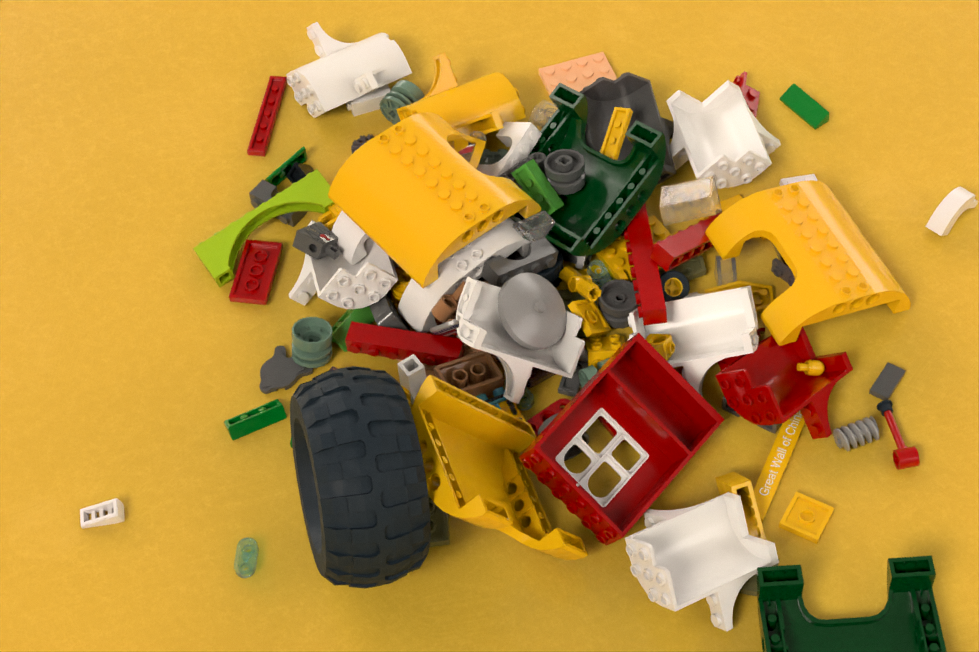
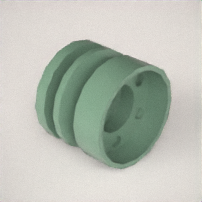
[379,80,425,125]
[292,317,332,368]

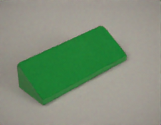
[780,84,829,129]
[265,146,307,186]
[224,399,287,440]

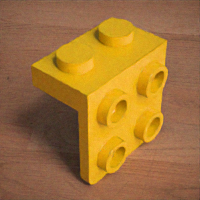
[585,334,625,369]

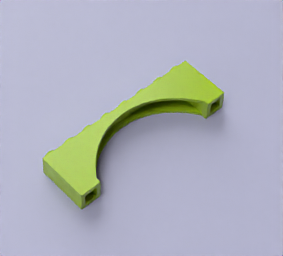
[193,169,335,287]

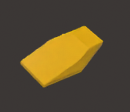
[705,280,774,312]

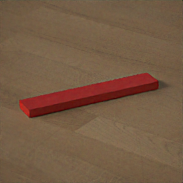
[247,76,287,157]

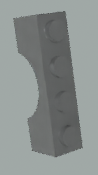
[482,237,559,287]

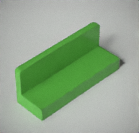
[511,159,564,217]
[332,306,375,352]

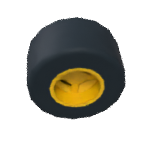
[660,270,690,302]

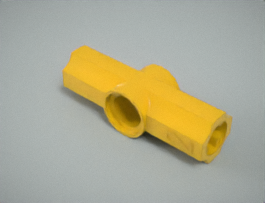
[559,266,602,301]

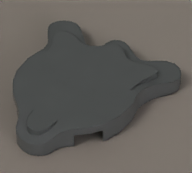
[259,346,313,394]

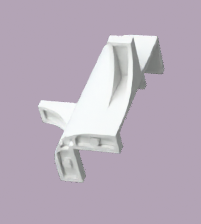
[286,22,412,118]
[666,80,781,189]
[289,220,399,309]
[456,277,585,404]
[628,285,759,397]
[625,492,779,631]

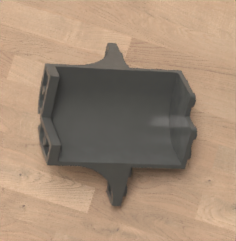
[580,72,677,185]

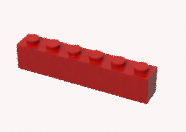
[650,212,722,272]
[345,321,465,366]

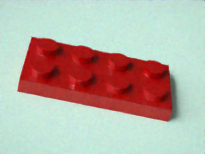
[229,239,283,305]

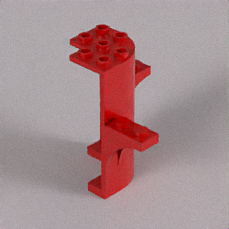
[715,326,853,439]

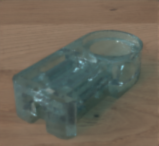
[587,260,612,289]

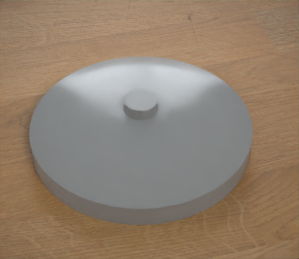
[498,272,566,350]

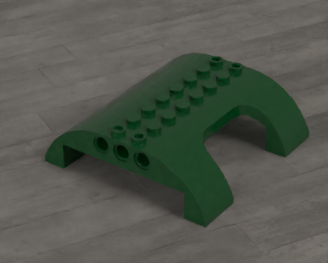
[510,83,666,256]
[757,555,946,652]

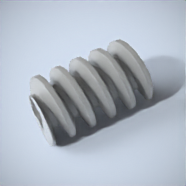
[833,416,879,452]

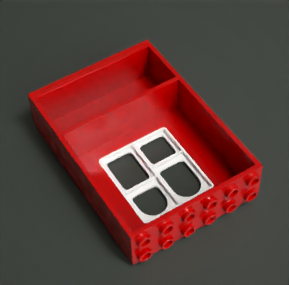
[518,333,725,546]

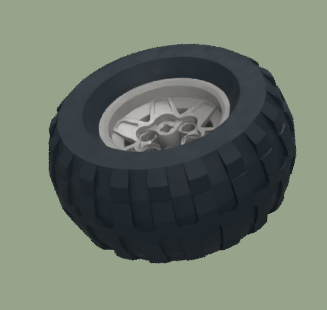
[290,366,431,589]

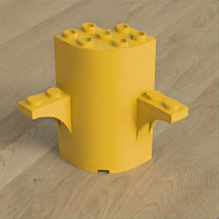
[396,53,526,138]

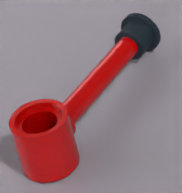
[877,400,920,470]

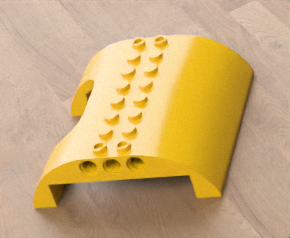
[328,112,541,288]
[705,180,911,346]
[411,375,588,560]

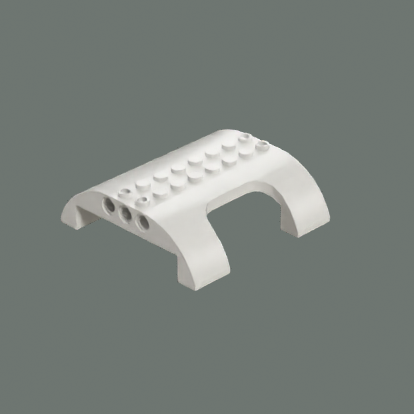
[331,211,534,333]

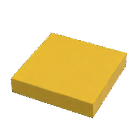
[567,299,612,338]
[779,491,835,544]

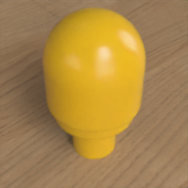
[797,360,825,376]

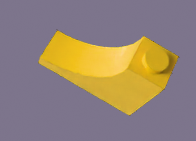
[715,472,766,540]

